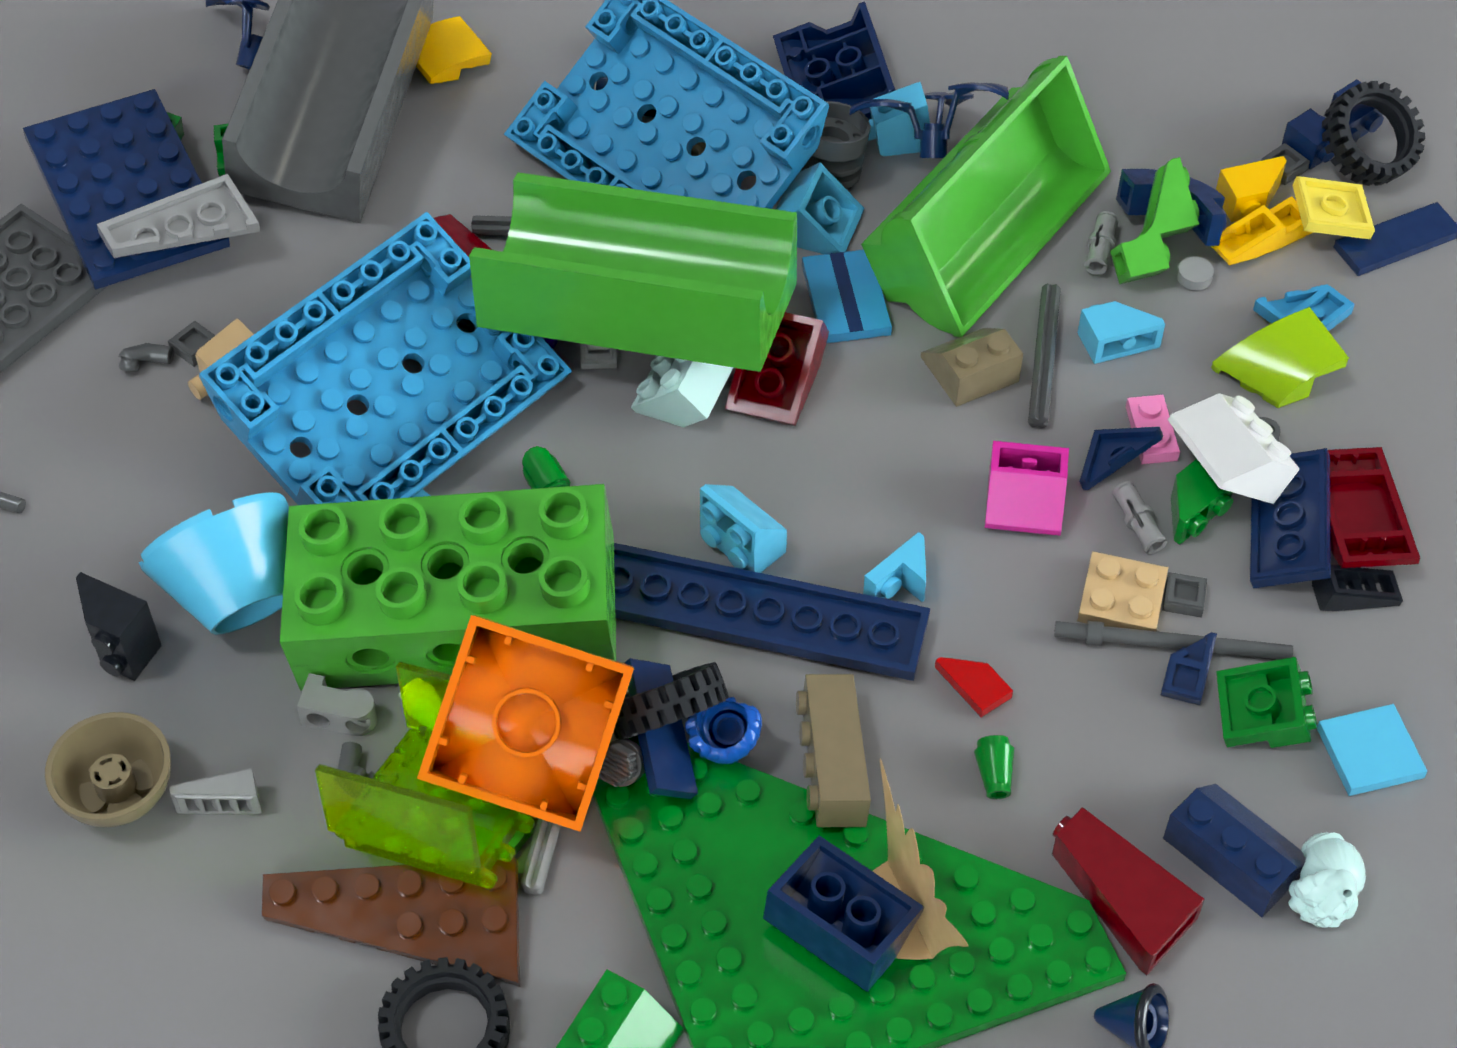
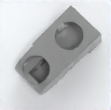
[296,673,378,735]

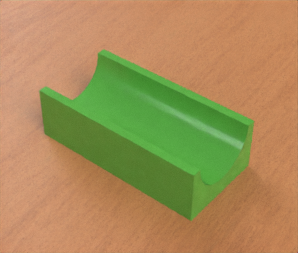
[469,172,797,372]

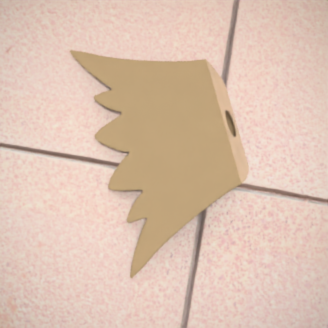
[873,758,968,960]

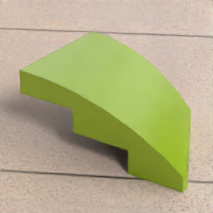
[1211,307,1349,408]

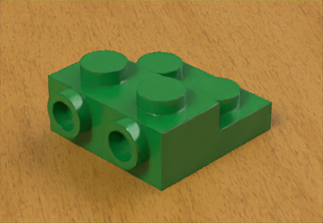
[1216,657,1318,748]

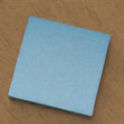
[1317,704,1427,796]

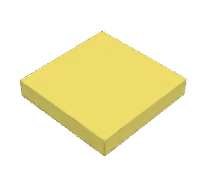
[1292,176,1375,240]

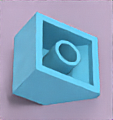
[776,162,865,254]

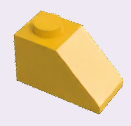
[1216,156,1287,222]

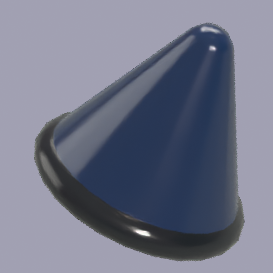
[1094,983,1169,1048]

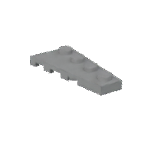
[97,174,260,258]

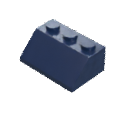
[1163,784,1306,917]
[763,835,924,992]

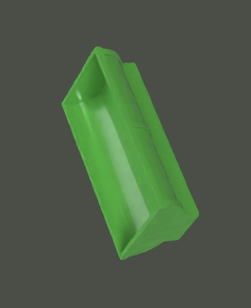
[861,56,1111,337]

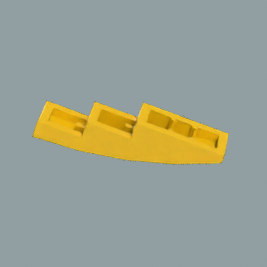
[1211,196,1313,265]

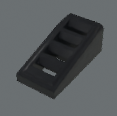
[1312,565,1403,611]

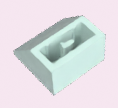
[631,356,733,427]

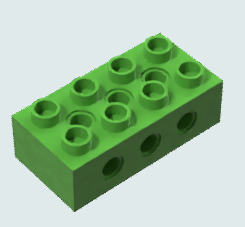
[280,484,616,691]

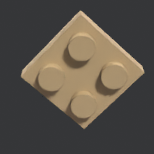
[1077,551,1168,631]

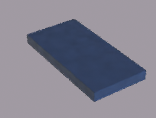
[1250,448,1331,588]

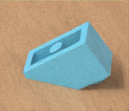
[1077,301,1165,364]

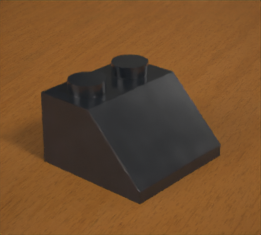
[76,572,162,681]

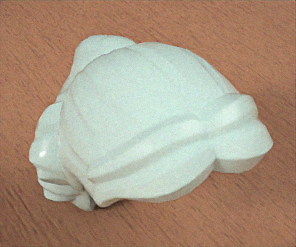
[1288,832,1366,928]

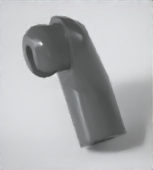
[118,343,174,372]

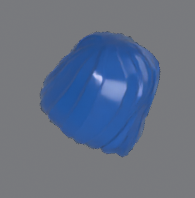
[685,697,762,765]

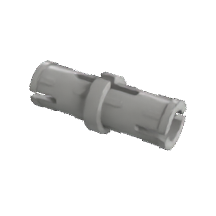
[1085,211,1119,275]
[1112,481,1167,554]

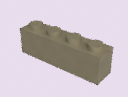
[796,674,871,827]

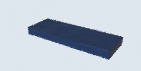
[1333,202,1457,276]
[624,658,698,799]

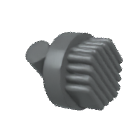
[598,739,645,787]

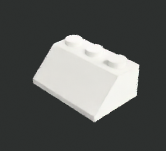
[1168,393,1300,504]

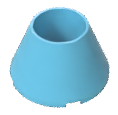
[139,492,289,635]

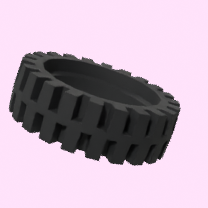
[1321,81,1425,186]
[613,662,729,739]
[378,957,510,1048]

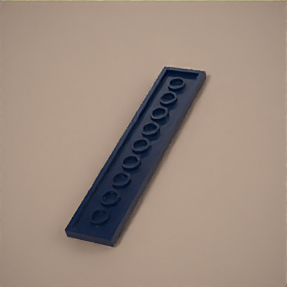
[614,543,930,681]

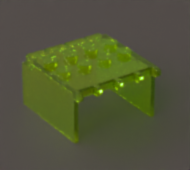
[315,662,535,889]

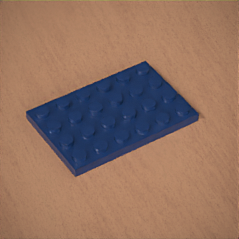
[23,89,230,290]

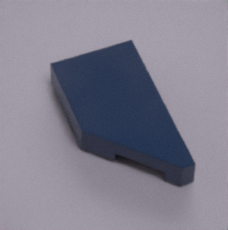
[1160,632,1217,705]

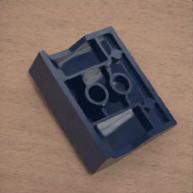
[773,1,895,120]

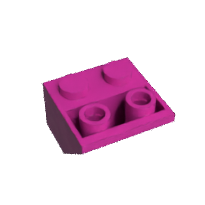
[984,441,1069,536]

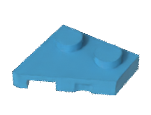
[1253,284,1355,331]

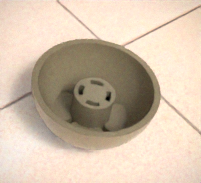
[45,712,171,827]

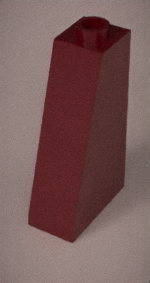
[1052,807,1205,975]

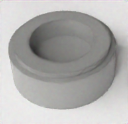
[1177,256,1214,291]

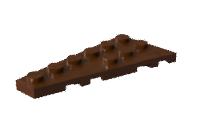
[262,857,520,987]

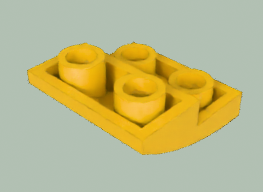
[416,16,492,84]

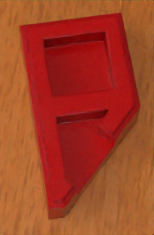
[935,657,1013,718]

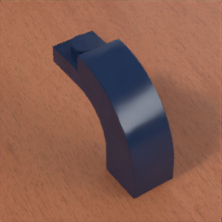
[1116,169,1227,246]

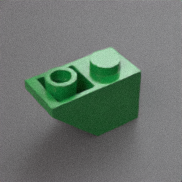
[1171,459,1234,545]

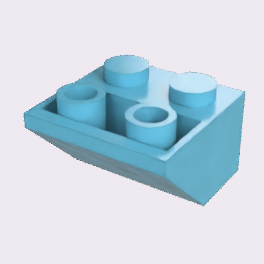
[700,484,787,573]

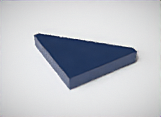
[1079,427,1163,490]

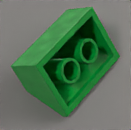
[556,969,683,1048]

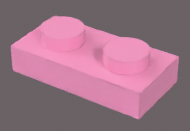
[1126,395,1180,464]

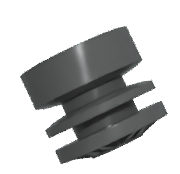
[800,101,871,189]

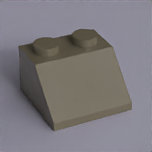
[921,328,1023,407]

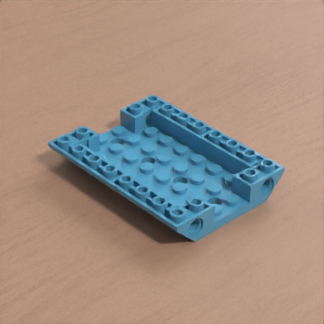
[504,0,829,209]
[199,212,572,505]

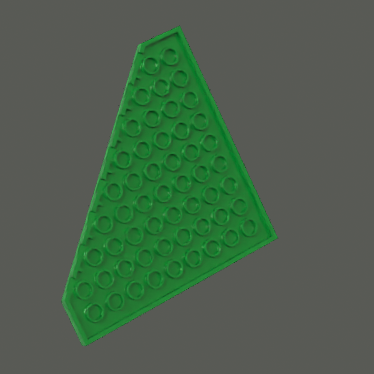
[592,735,1126,1048]

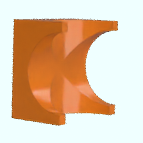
[417,615,634,832]

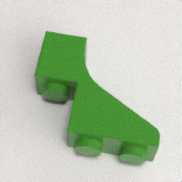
[1110,157,1199,284]

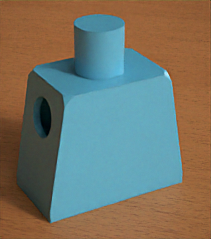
[868,82,930,156]

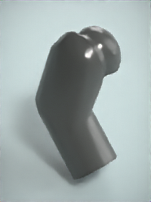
[337,742,376,796]

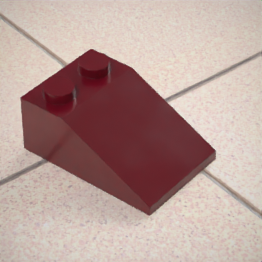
[725,312,829,426]

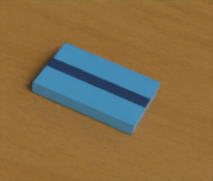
[802,250,892,343]

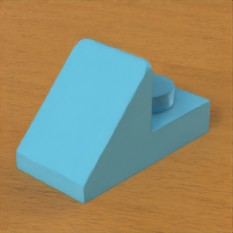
[863,532,926,602]

